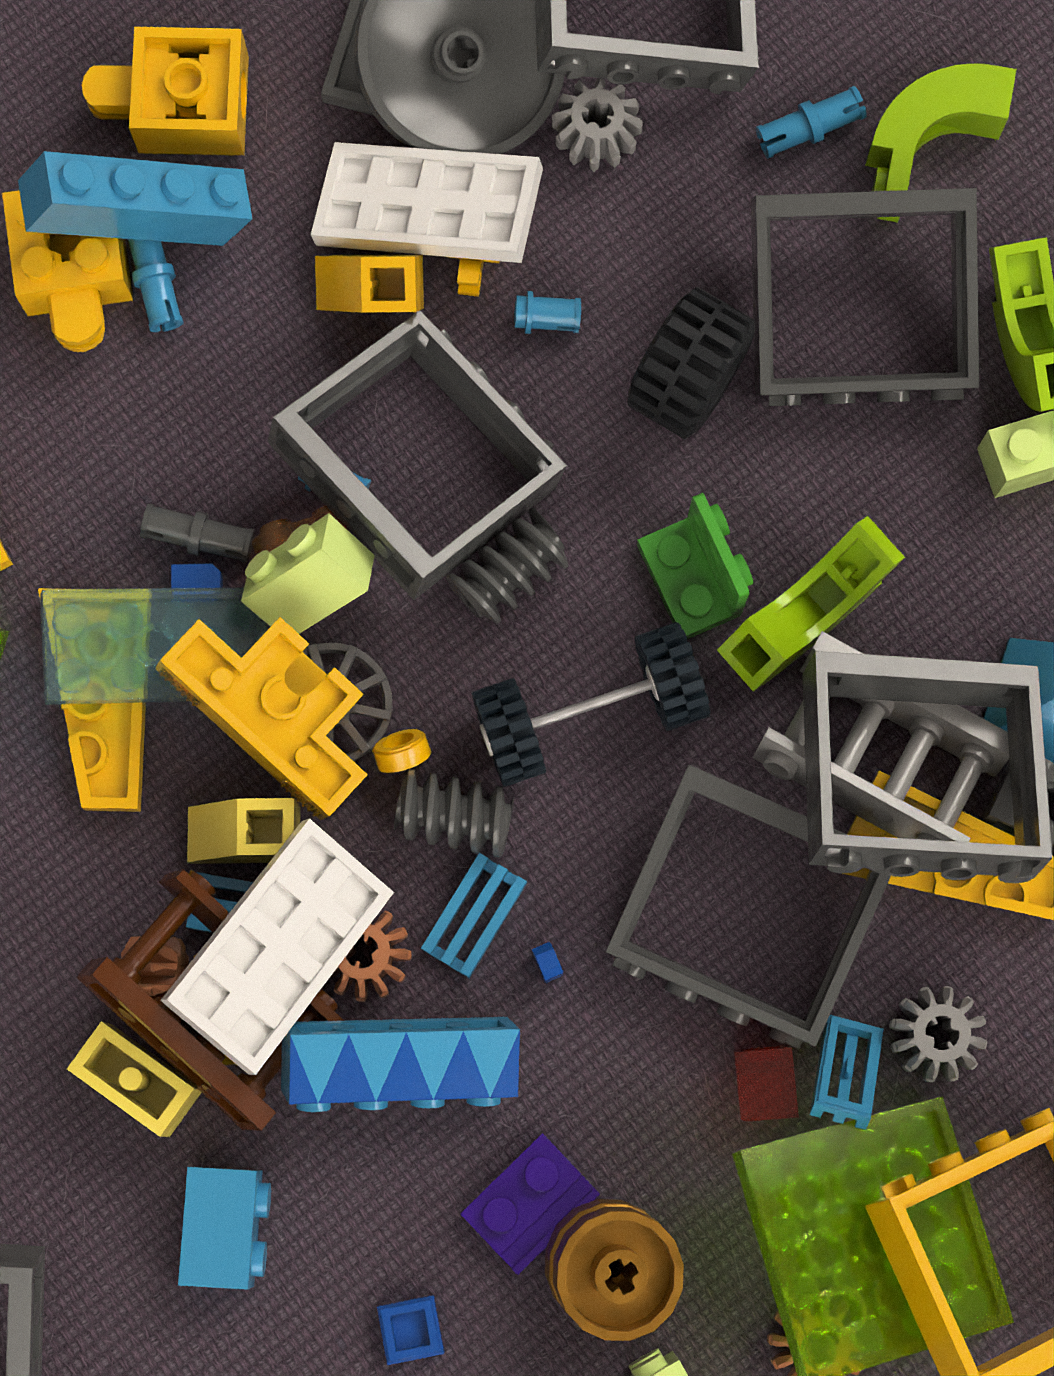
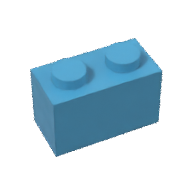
[178,1167,271,1290]

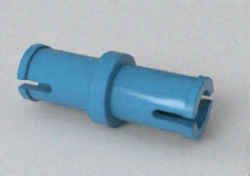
[755,86,867,159]
[128,239,184,332]

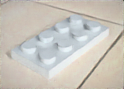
[311,142,543,263]
[160,818,394,1075]

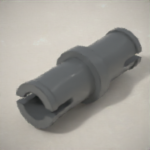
[140,503,255,564]

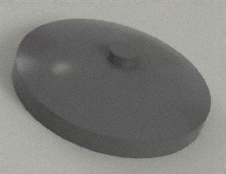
[354,0,565,154]

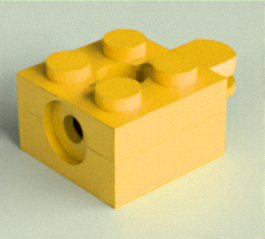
[82,27,249,155]
[2,190,133,352]

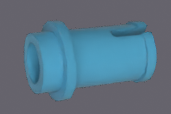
[514,291,581,334]

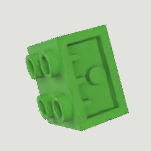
[637,493,753,639]

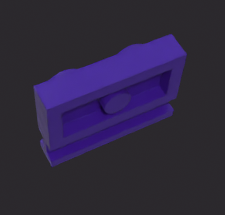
[460,1133,600,1275]

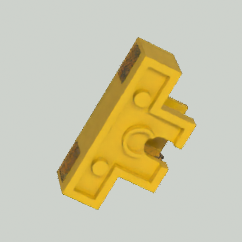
[155,617,368,820]

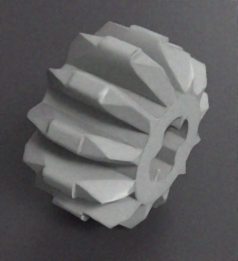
[552,78,643,172]
[889,986,987,1083]

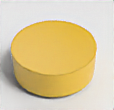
[372,729,431,773]

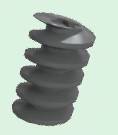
[446,507,569,624]
[394,769,515,858]

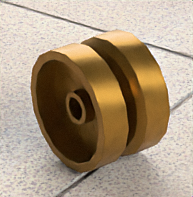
[545,1199,684,1341]

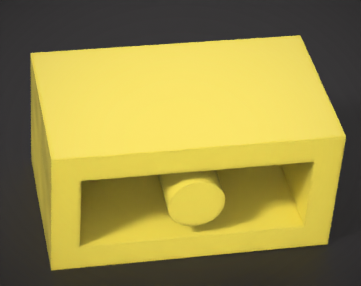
[67,1021,202,1137]

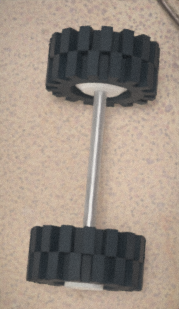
[471,622,711,787]

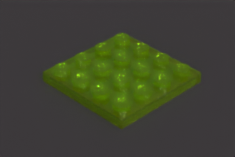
[732,1096,1014,1376]

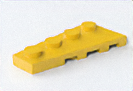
[38,588,151,812]
[842,771,1054,920]

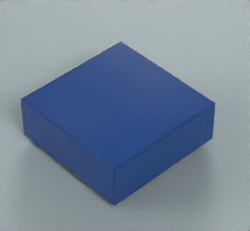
[377,1295,445,1365]

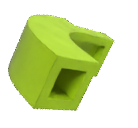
[865,64,1017,222]
[989,237,1054,411]
[717,516,905,692]

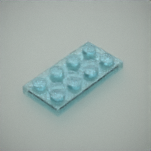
[40,588,267,705]

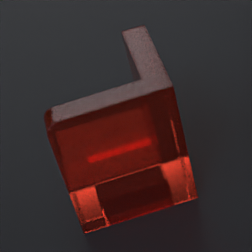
[734,1045,799,1122]

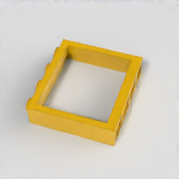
[865,1108,1054,1376]

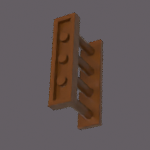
[76,869,344,1131]

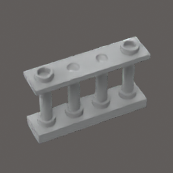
[752,631,1009,842]

